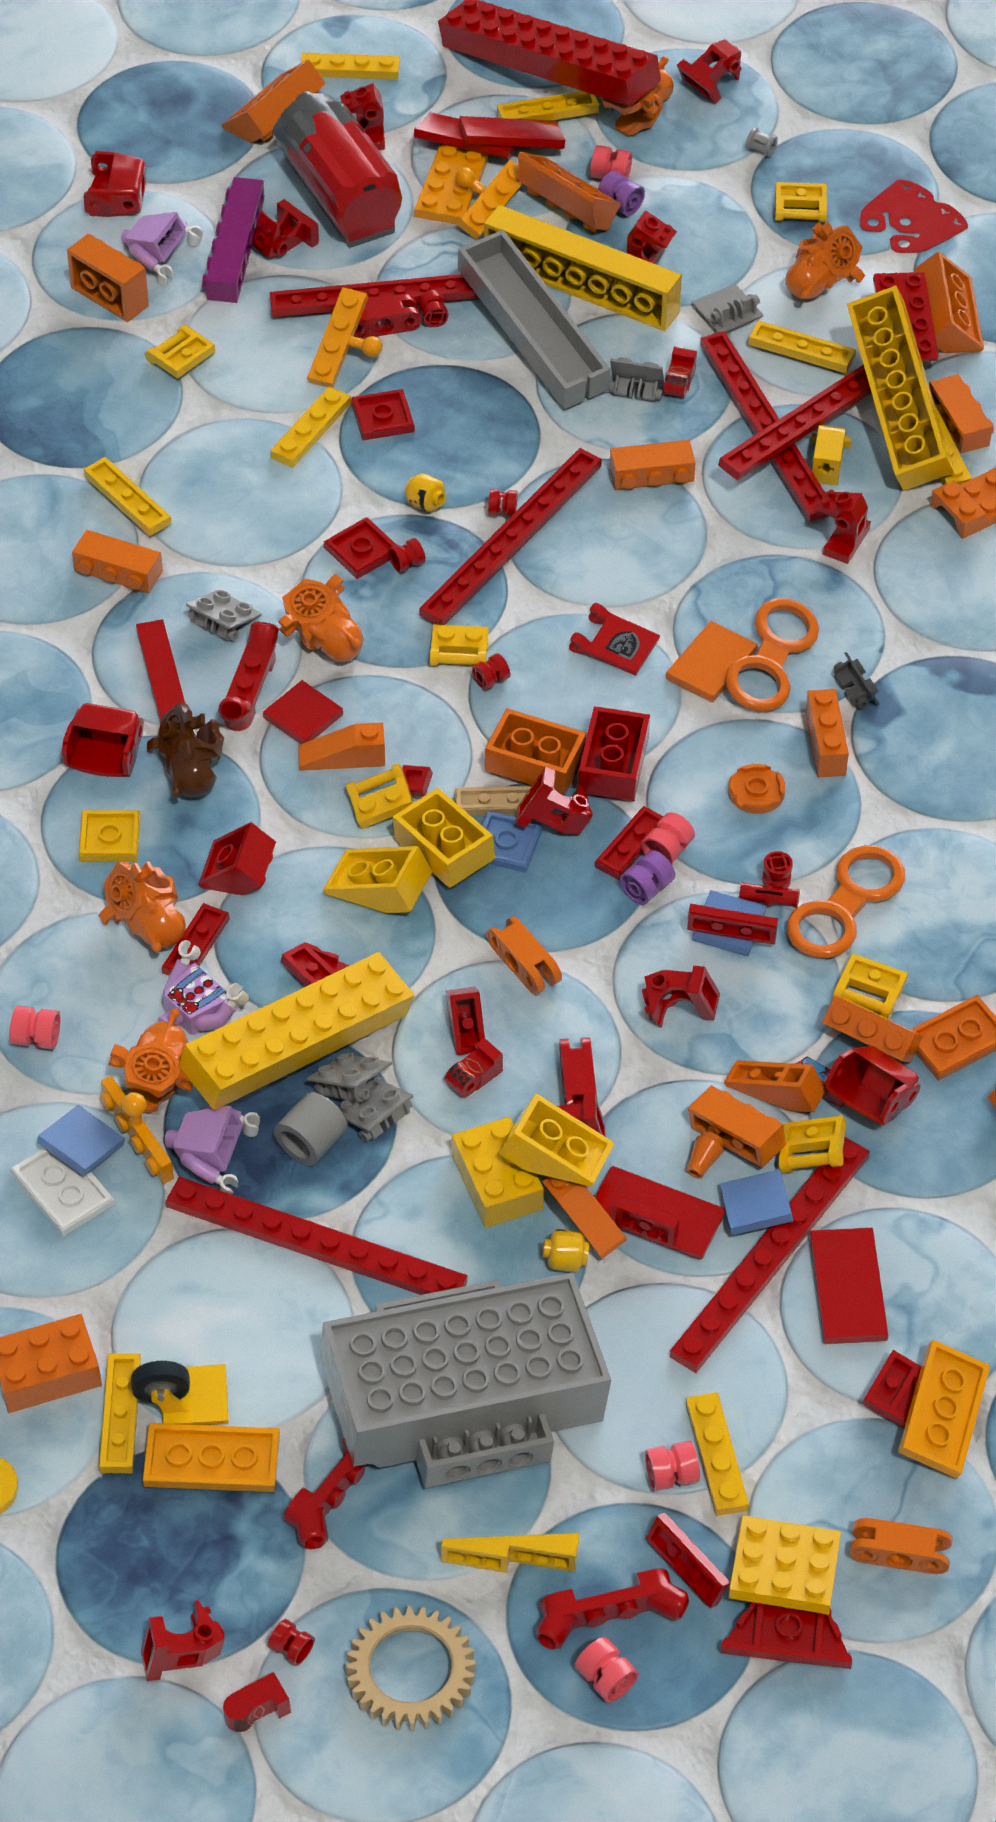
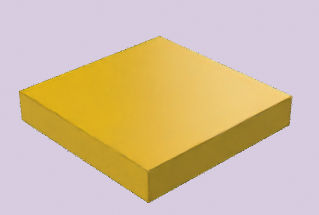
[79,810,141,862]

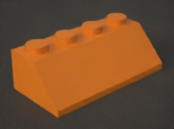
[221,59,326,143]
[518,152,621,232]
[915,251,984,353]

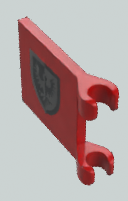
[569,603,660,676]

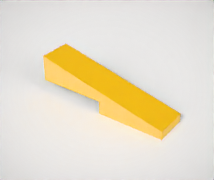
[441,1533,580,1573]

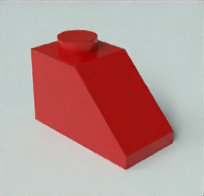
[445,986,485,1055]

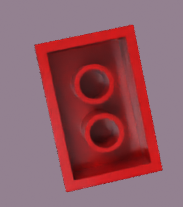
[578,706,650,801]

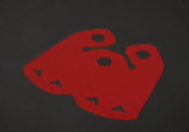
[860,179,968,253]

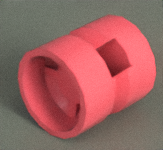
[590,145,632,179]
[641,812,695,864]
[10,1005,61,1050]
[645,1440,700,1492]
[575,1637,639,1703]

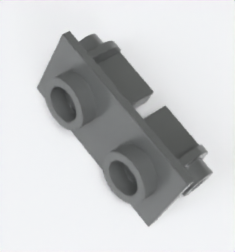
[834,652,880,709]

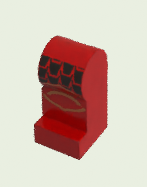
[663,347,697,398]
[444,1038,503,1098]
[223,1672,291,1732]

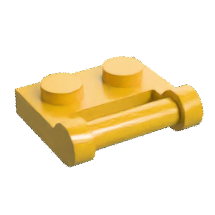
[775,182,827,223]
[145,325,215,379]
[430,624,489,666]
[346,763,414,829]
[832,953,908,1019]
[779,1115,846,1174]

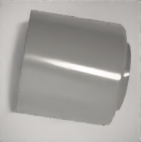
[274,1092,347,1166]

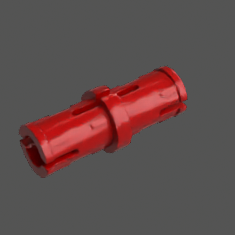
[739,882,800,908]

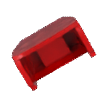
[83,151,147,217]
[62,703,144,777]
[825,1046,920,1125]

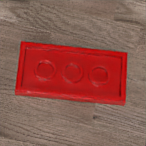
[413,112,518,159]
[459,116,566,149]
[810,1227,889,1344]

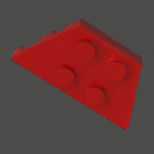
[721,1602,852,1669]

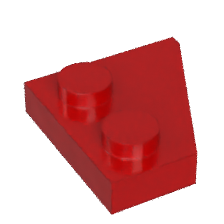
[281,942,350,986]
[862,1350,921,1428]

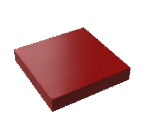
[351,389,415,441]
[324,517,397,579]
[263,680,343,744]

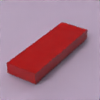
[595,806,664,880]
[162,903,230,976]
[687,903,779,944]
[645,1513,731,1608]

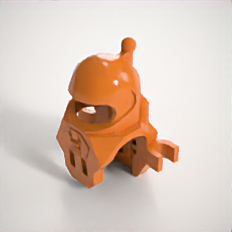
[602,56,674,135]
[785,222,866,300]
[278,574,364,662]
[98,861,186,952]
[108,1008,193,1113]

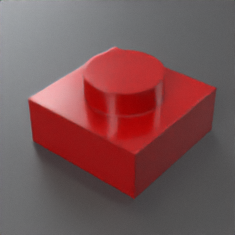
[402,765,433,797]

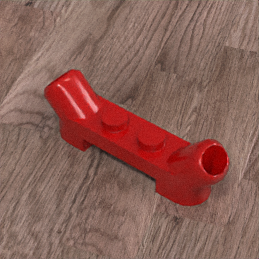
[218,621,279,731]
[284,1438,368,1549]
[536,1568,689,1650]

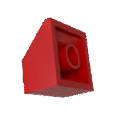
[198,822,276,896]

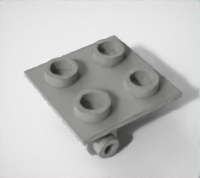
[692,284,763,333]
[609,358,664,402]
[186,590,262,641]
[307,1053,392,1102]
[338,1078,414,1142]

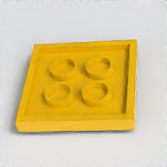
[729,1515,841,1615]

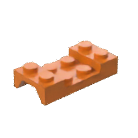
[930,468,996,539]

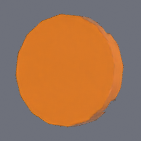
[728,764,786,814]

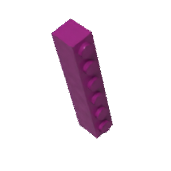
[202,177,265,303]

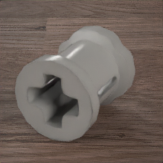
[745,127,778,157]

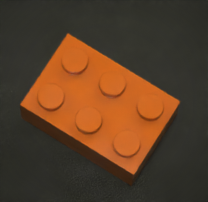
[67,233,149,323]
[485,708,586,796]
[0,1313,102,1414]

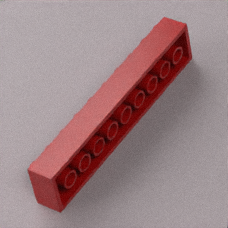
[438,0,661,106]

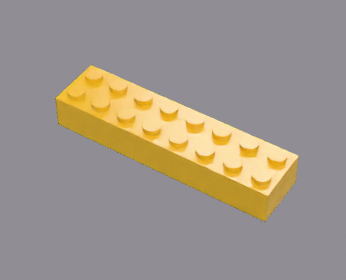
[484,205,682,331]
[847,285,954,491]
[179,952,414,1110]

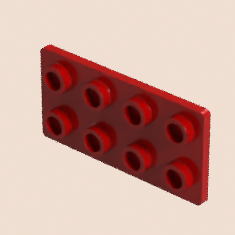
[873,272,939,362]
[595,1166,725,1259]

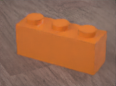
[929,374,994,454]
[609,440,696,490]
[72,529,163,593]
[805,689,849,778]
[822,995,924,1063]
[688,1085,786,1168]

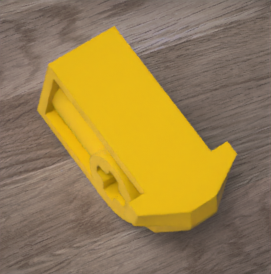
[811,425,852,486]

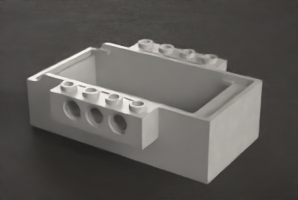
[320,1272,611,1488]

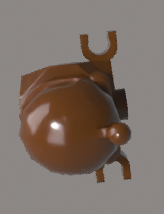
[147,702,224,798]

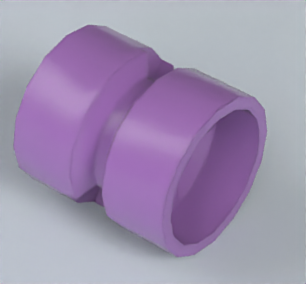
[598,170,645,216]
[620,850,675,905]

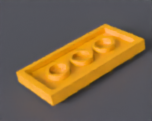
[414,144,489,224]
[898,1339,990,1479]
[143,1423,280,1492]

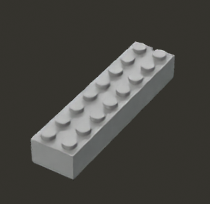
[458,230,611,410]

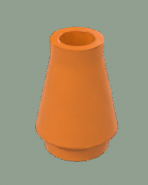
[686,1131,725,1179]

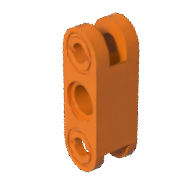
[486,916,562,995]
[849,1518,953,1574]

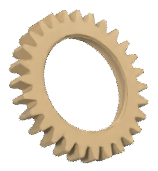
[346,1606,476,1731]

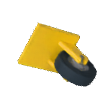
[131,1360,229,1425]

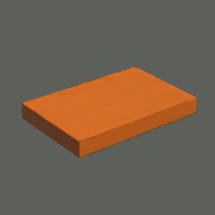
[666,621,758,702]
[911,995,996,1081]

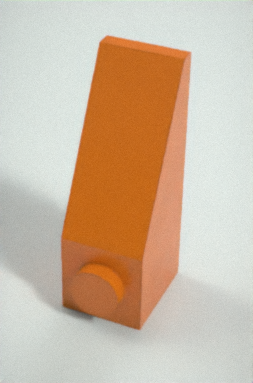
[298,722,385,771]
[724,1060,826,1112]
[542,1177,627,1259]

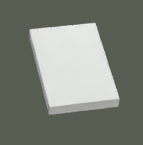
[10,1148,115,1237]

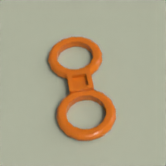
[725,598,819,712]
[787,845,905,958]

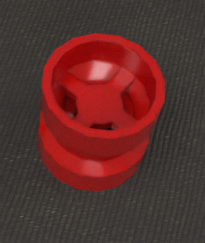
[418,290,449,327]
[488,489,518,517]
[389,538,426,573]
[472,653,511,690]
[762,851,793,888]
[268,1619,315,1666]

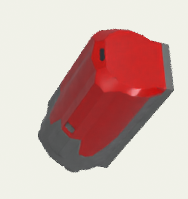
[272,91,402,248]

